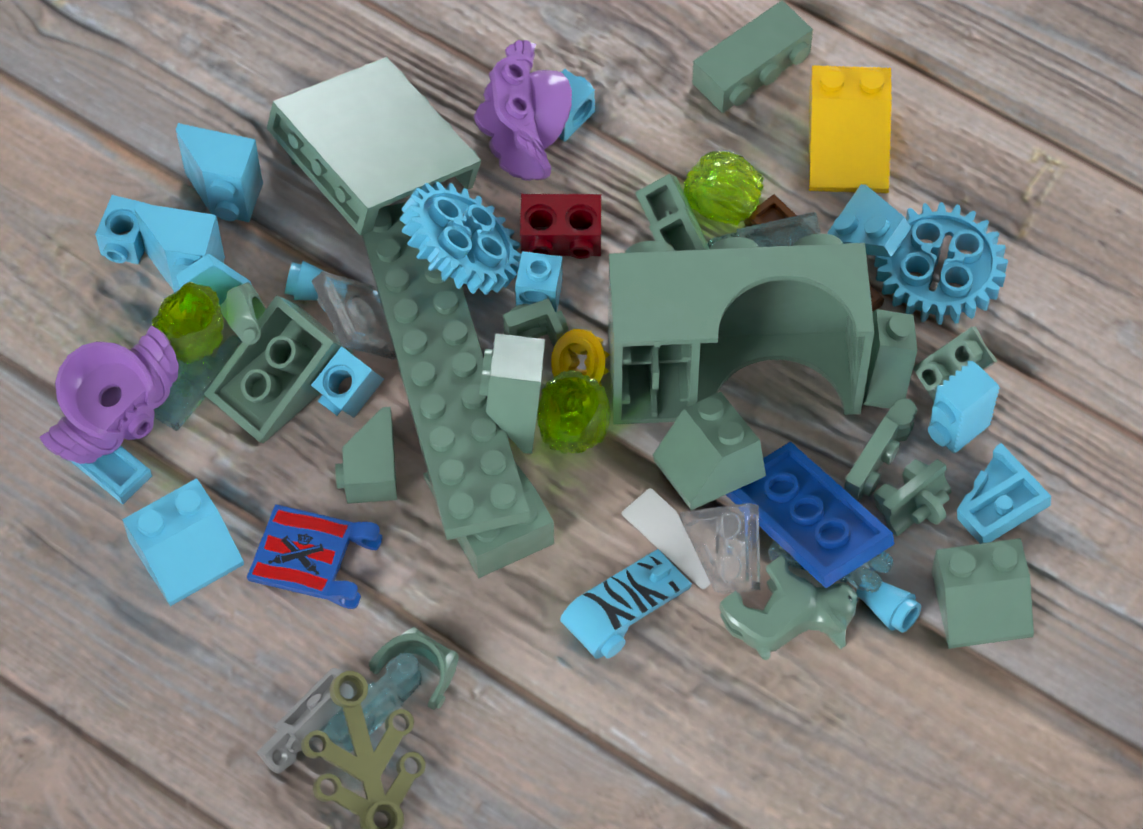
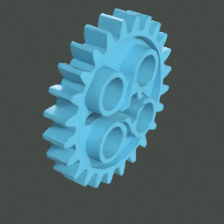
[400,182,521,295]
[874,202,1008,325]

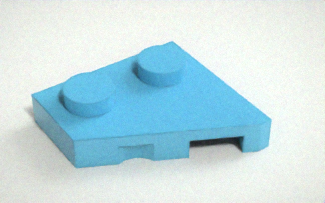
[827,184,911,257]
[957,443,1051,544]

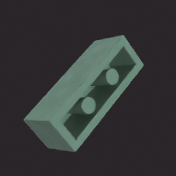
[692,0,813,113]

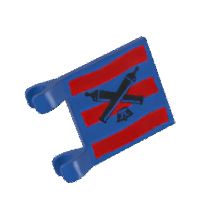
[247,504,383,609]

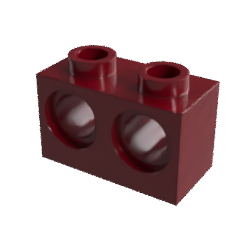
[520,194,602,259]

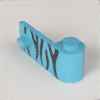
[560,549,692,659]

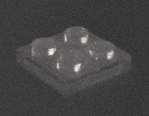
[312,271,396,360]

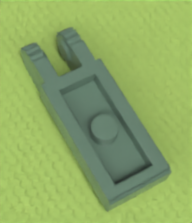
[844,397,917,502]

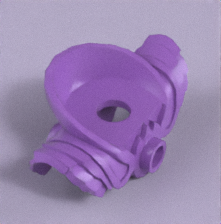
[474,40,572,180]
[39,326,179,464]

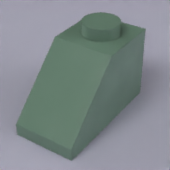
[862,309,918,409]
[335,407,397,504]

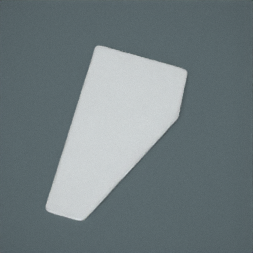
[621,488,713,589]

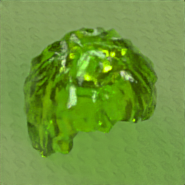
[684,151,764,226]
[151,282,224,364]
[537,370,612,454]

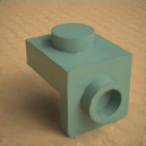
[503,298,569,347]

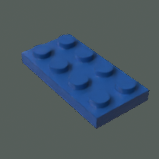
[726,441,895,588]

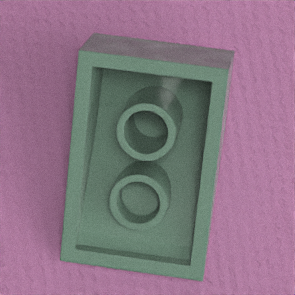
[204,295,354,444]
[423,462,554,579]

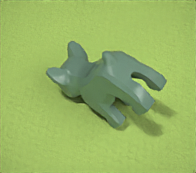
[719,555,858,660]

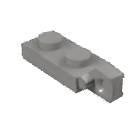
[257,668,354,774]

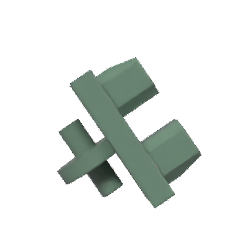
[913,327,997,402]
[873,459,952,537]

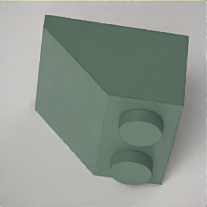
[479,333,545,454]
[653,392,766,510]
[931,538,1034,649]

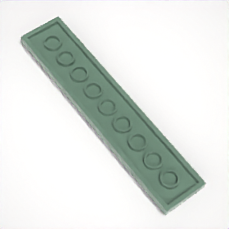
[362,202,531,540]

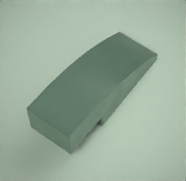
[635,174,709,251]

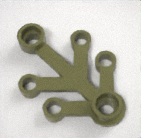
[301,671,426,829]

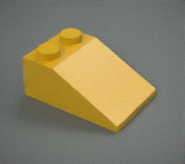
[809,65,892,193]

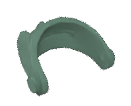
[220,282,266,345]
[369,627,459,710]

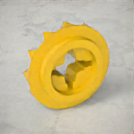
[551,329,610,395]

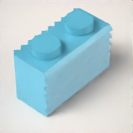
[928,361,1000,453]

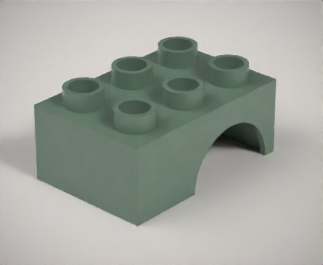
[608,234,874,424]

